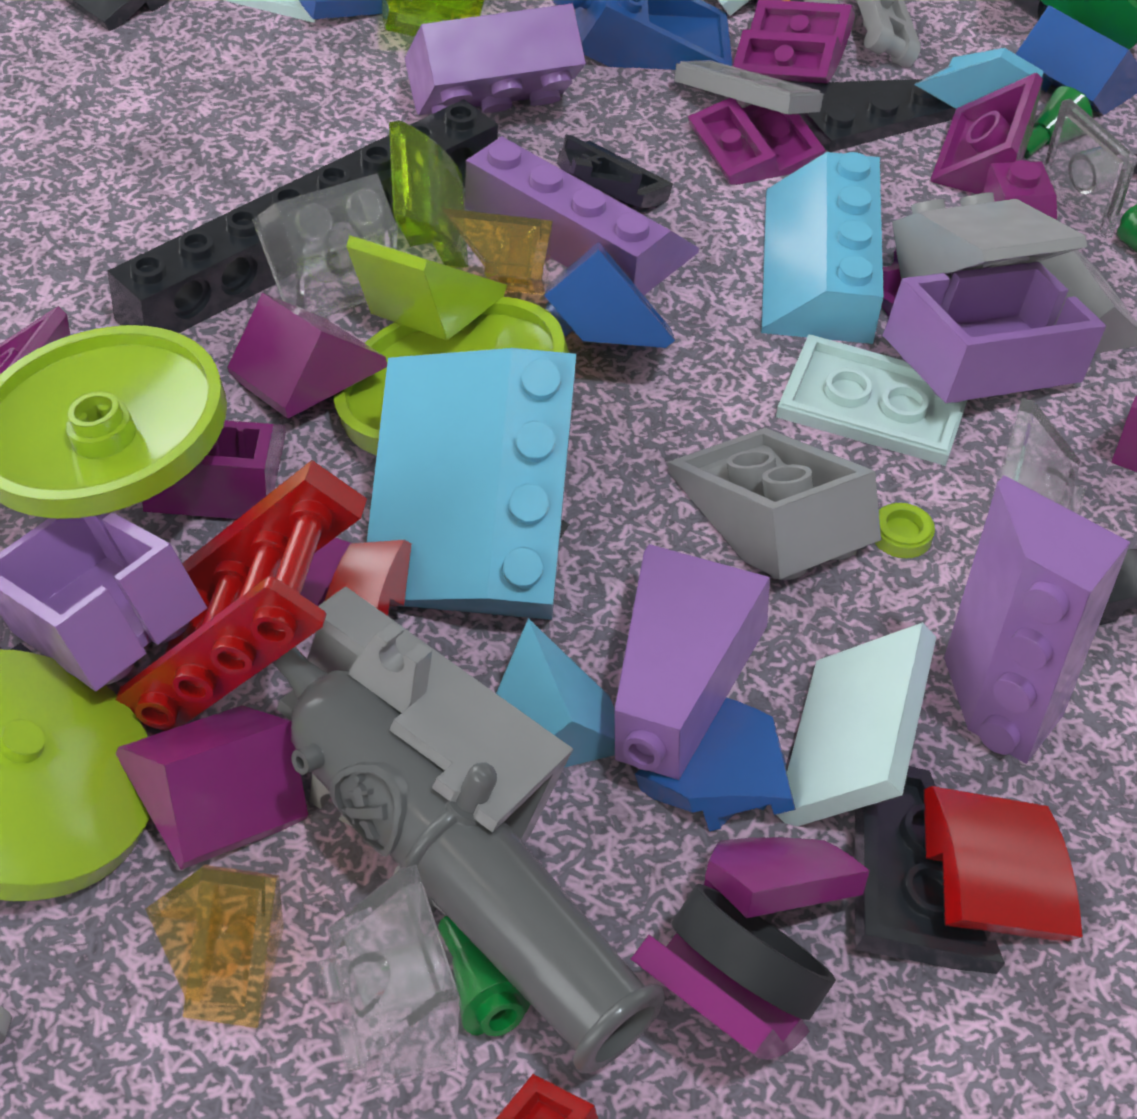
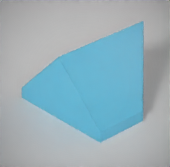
[914,48,1044,108]
[496,618,615,768]

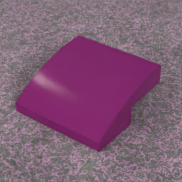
[733,0,855,84]
[687,98,826,185]
[630,933,810,1060]

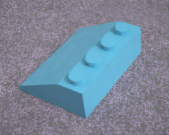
[367,348,576,620]

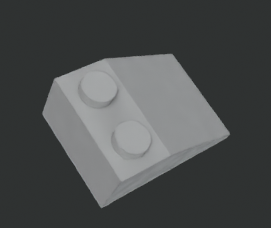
[892,192,1087,281]
[667,428,881,580]

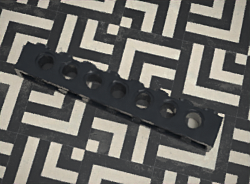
[107,99,498,333]

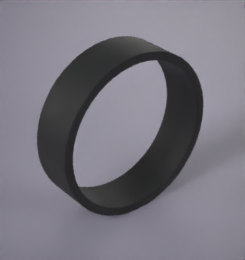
[671,884,836,1020]

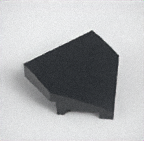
[557,135,673,208]

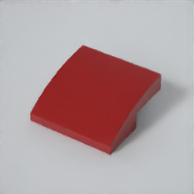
[924,786,1083,941]

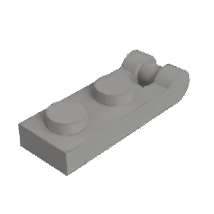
[855,0,921,68]

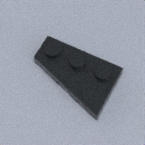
[794,79,956,152]
[855,766,1005,974]

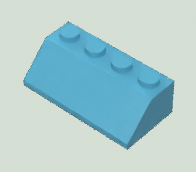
[761,152,883,344]

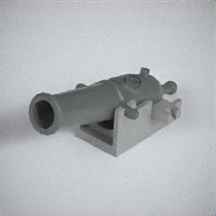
[273,586,665,1073]

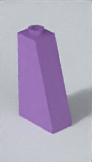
[614,544,770,780]

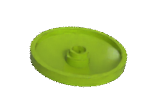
[334,297,569,456]
[0,325,227,519]
[0,649,150,901]

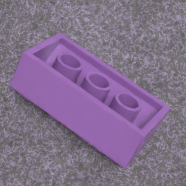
[465,136,699,295]
[944,475,1131,764]

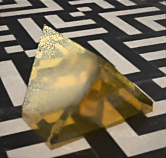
[441,208,553,295]
[145,865,284,1028]

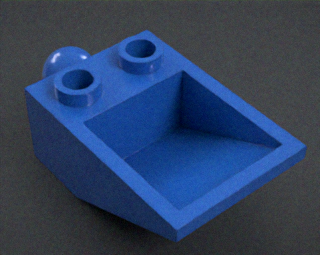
[552,0,733,70]

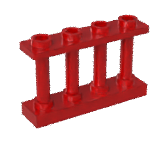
[115,460,367,731]

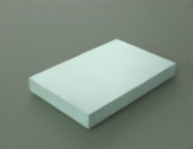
[776,334,968,466]
[777,622,936,827]

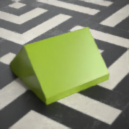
[346,235,507,341]

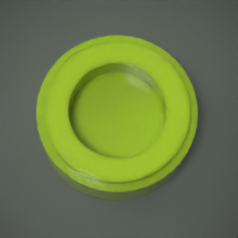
[875,503,935,559]

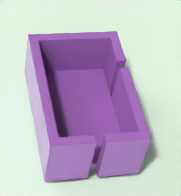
[404,3,586,115]
[883,262,1106,403]
[0,512,207,691]

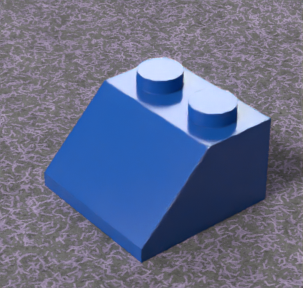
[1016,5,1137,115]
[544,242,675,348]

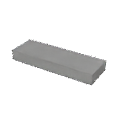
[674,60,823,114]

